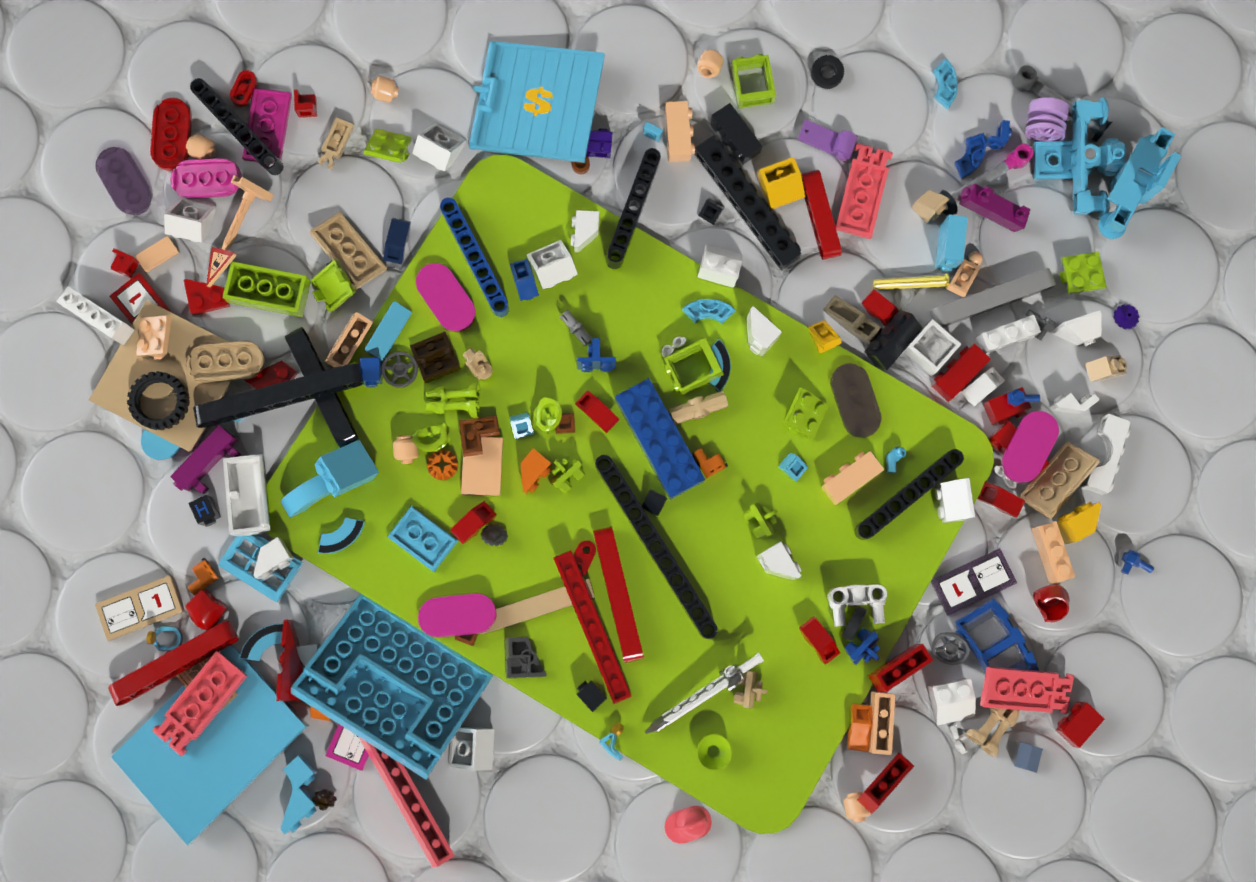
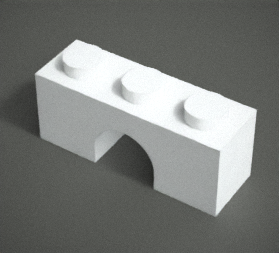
[975,315,1041,354]

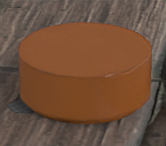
[571,156,590,174]

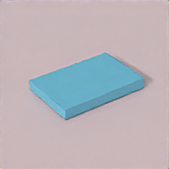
[387,506,458,572]

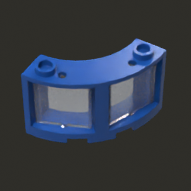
[955,599,1039,674]

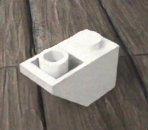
[571,210,599,252]
[253,537,294,580]

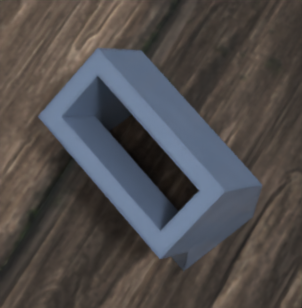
[1014,742,1043,773]

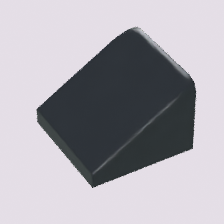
[698,198,725,225]
[642,489,667,516]

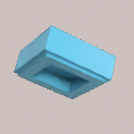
[643,122,663,142]

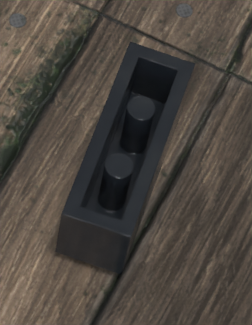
[710,103,763,165]
[864,310,923,370]

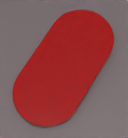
[150,98,192,171]

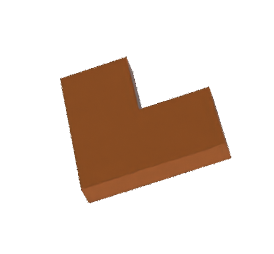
[459,415,500,457]

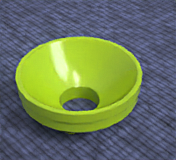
[696,734,733,771]

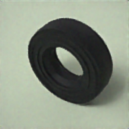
[811,55,844,89]
[842,606,867,641]

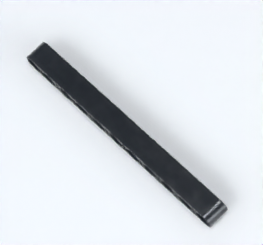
[596,455,718,639]

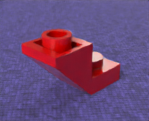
[861,289,899,327]
[575,390,620,433]
[977,482,1025,518]
[450,501,497,544]
[799,617,840,665]

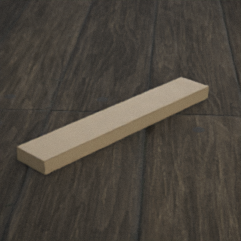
[482,579,595,634]

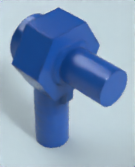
[1007,389,1040,407]
[1121,550,1154,575]

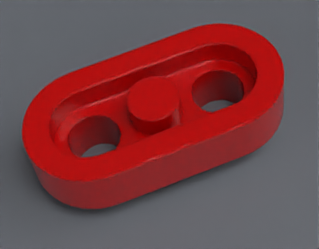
[229,70,257,107]
[574,540,596,577]

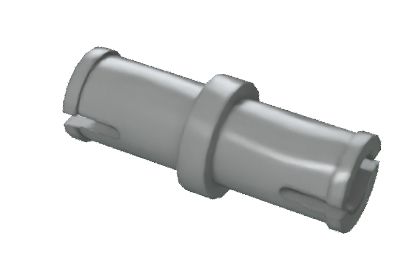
[559,309,593,346]

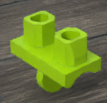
[550,458,585,493]
[743,502,778,539]

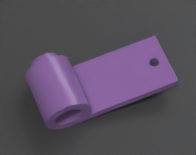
[797,119,858,161]

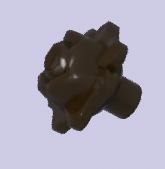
[312,789,337,811]

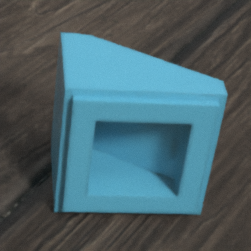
[510,412,534,439]
[779,453,808,482]

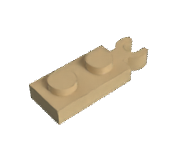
[319,117,354,170]

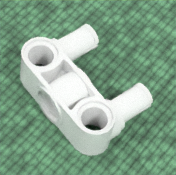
[827,585,887,627]

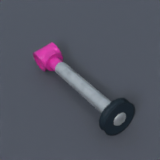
[939,144,1033,216]

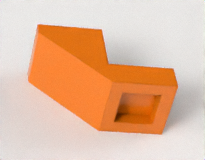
[848,704,873,752]

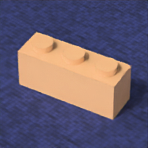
[665,101,695,162]
[324,312,373,368]
[821,451,884,505]
[1031,521,1075,584]
[868,692,895,755]

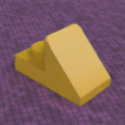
[808,320,842,353]

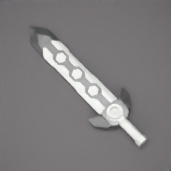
[645,653,764,734]

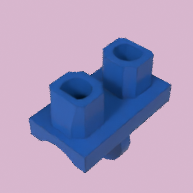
[844,628,880,665]

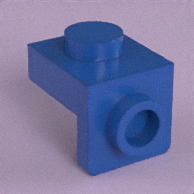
[986,120,1012,150]

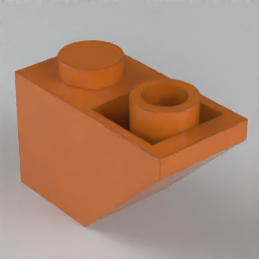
[521,448,552,495]

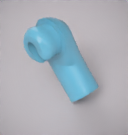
[886,447,906,473]

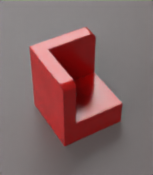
[294,90,317,118]
[110,248,139,278]

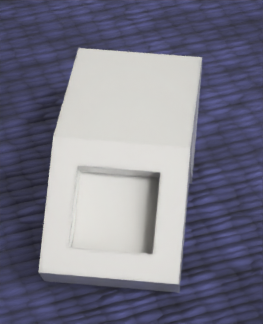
[962,367,1005,406]
[1050,393,1100,414]

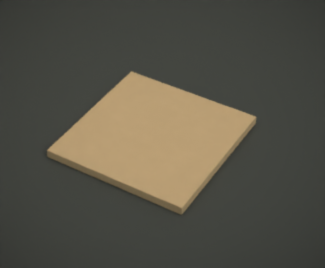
[89,300,233,453]

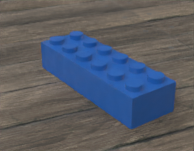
[615,378,705,500]

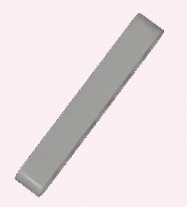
[930,268,1056,328]

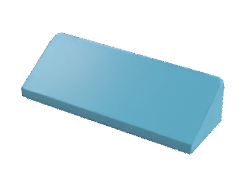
[365,301,412,361]

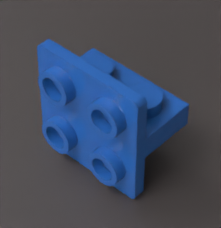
[577,338,616,372]

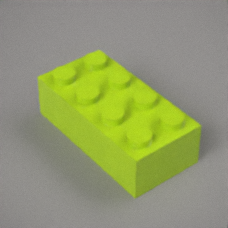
[222,261,311,318]

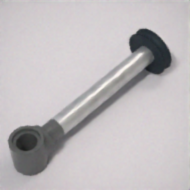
[1012,65,1113,144]

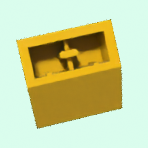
[757,157,805,210]
[1057,501,1101,544]

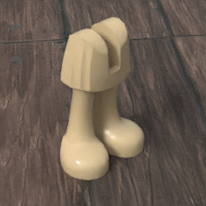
[966,708,1020,757]

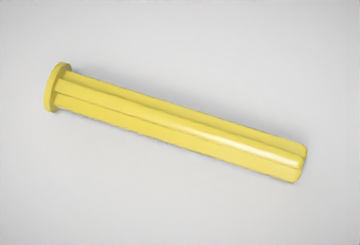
[873,273,950,290]

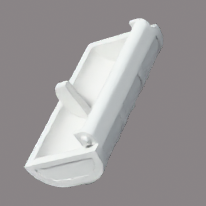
[223,454,270,536]

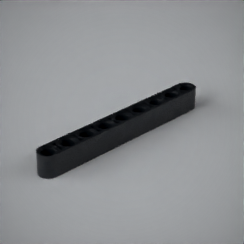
[193,363,364,428]

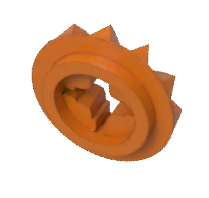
[427,449,458,480]

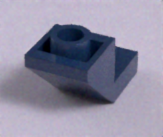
[383,218,411,264]

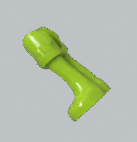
[425,383,480,418]

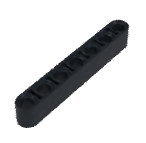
[190,78,284,175]
[606,148,661,269]
[285,327,359,448]
[854,449,964,540]

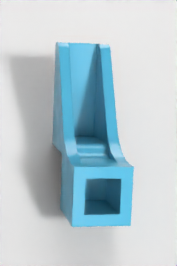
[281,754,318,834]

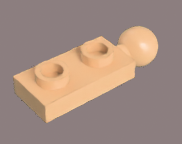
[947,251,983,297]

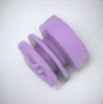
[1025,98,1069,142]

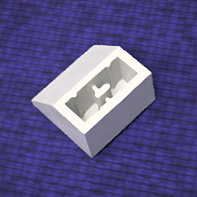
[756,542,801,580]

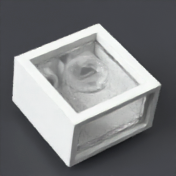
[903,319,961,376]

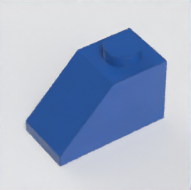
[509,259,539,301]

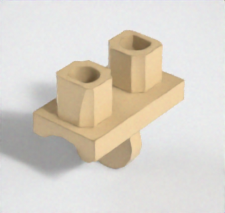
[463,348,493,380]
[734,671,768,708]

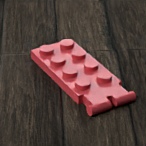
[835,143,893,239]
[152,651,248,756]
[980,666,1074,714]

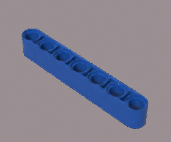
[440,197,509,317]

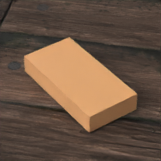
[135,236,179,272]

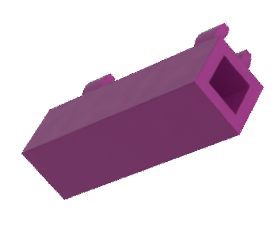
[959,183,1031,232]
[170,425,242,494]

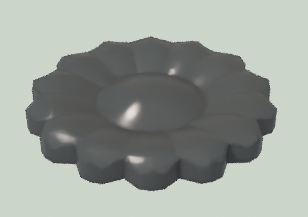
[481,524,508,546]

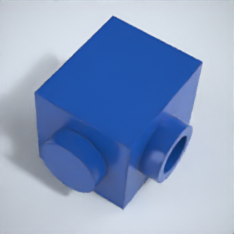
[360,358,383,387]

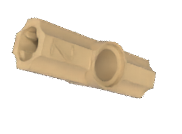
[669,391,728,425]

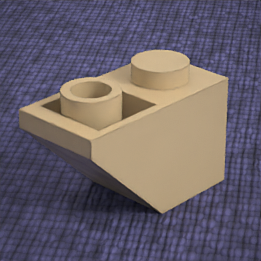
[911,190,949,223]
[1085,355,1127,382]

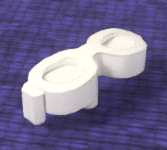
[662,337,686,357]
[993,466,1017,490]
[949,724,968,754]

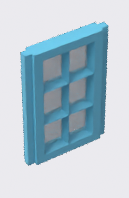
[218,534,303,603]

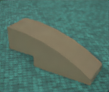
[823,295,882,346]

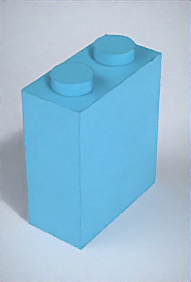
[935,214,968,273]
[314,440,379,497]

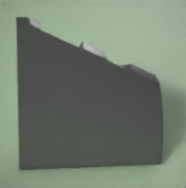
[505,637,546,679]

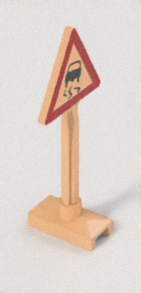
[206,176,274,287]

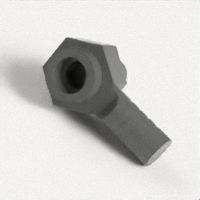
[1025,309,1056,340]

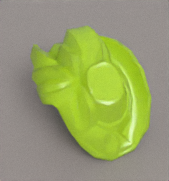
[532,397,562,435]
[412,422,451,452]

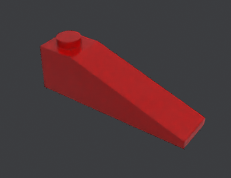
[276,620,305,701]

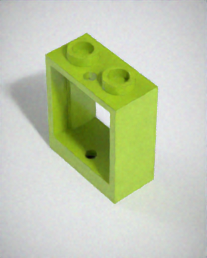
[731,54,776,109]
[664,338,724,395]

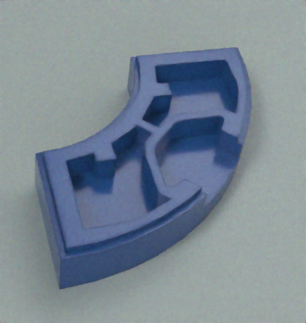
[955,133,986,179]

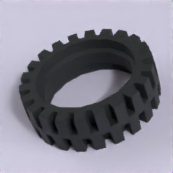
[127,371,190,430]

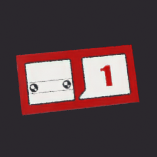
[109,273,174,324]

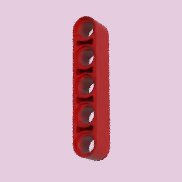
[801,170,842,260]

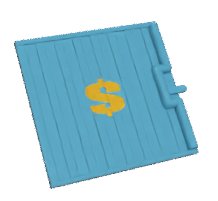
[469,41,605,163]

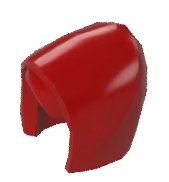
[1033,584,1070,622]
[185,589,227,630]

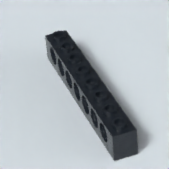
[694,135,802,271]

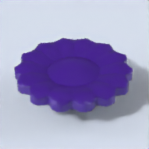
[1113,304,1140,329]

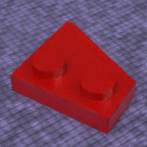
[183,279,230,316]
[245,360,298,389]

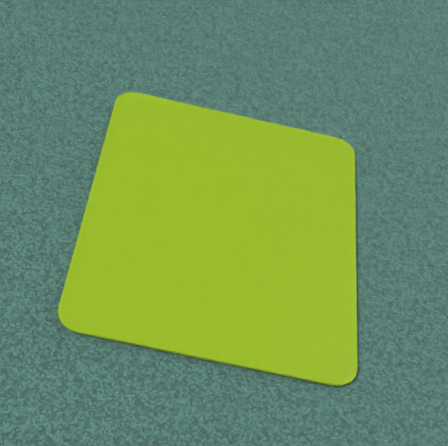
[266,155,994,834]

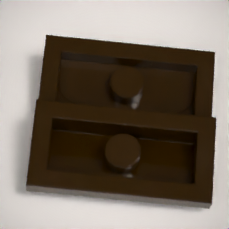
[410,332,461,383]

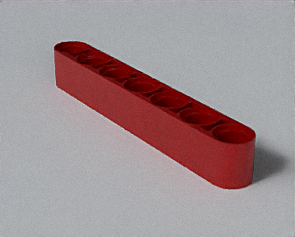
[593,526,644,663]
[108,621,239,706]

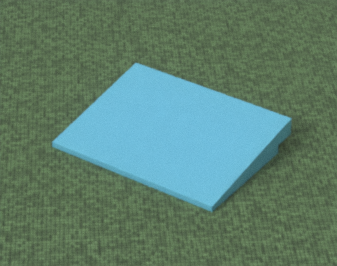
[291,594,493,779]
[111,645,309,845]

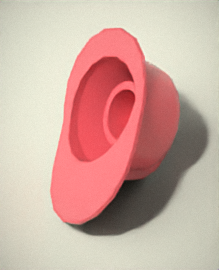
[665,806,712,844]

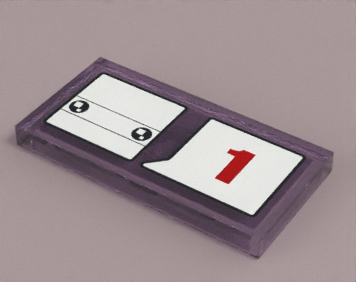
[931,548,1017,616]

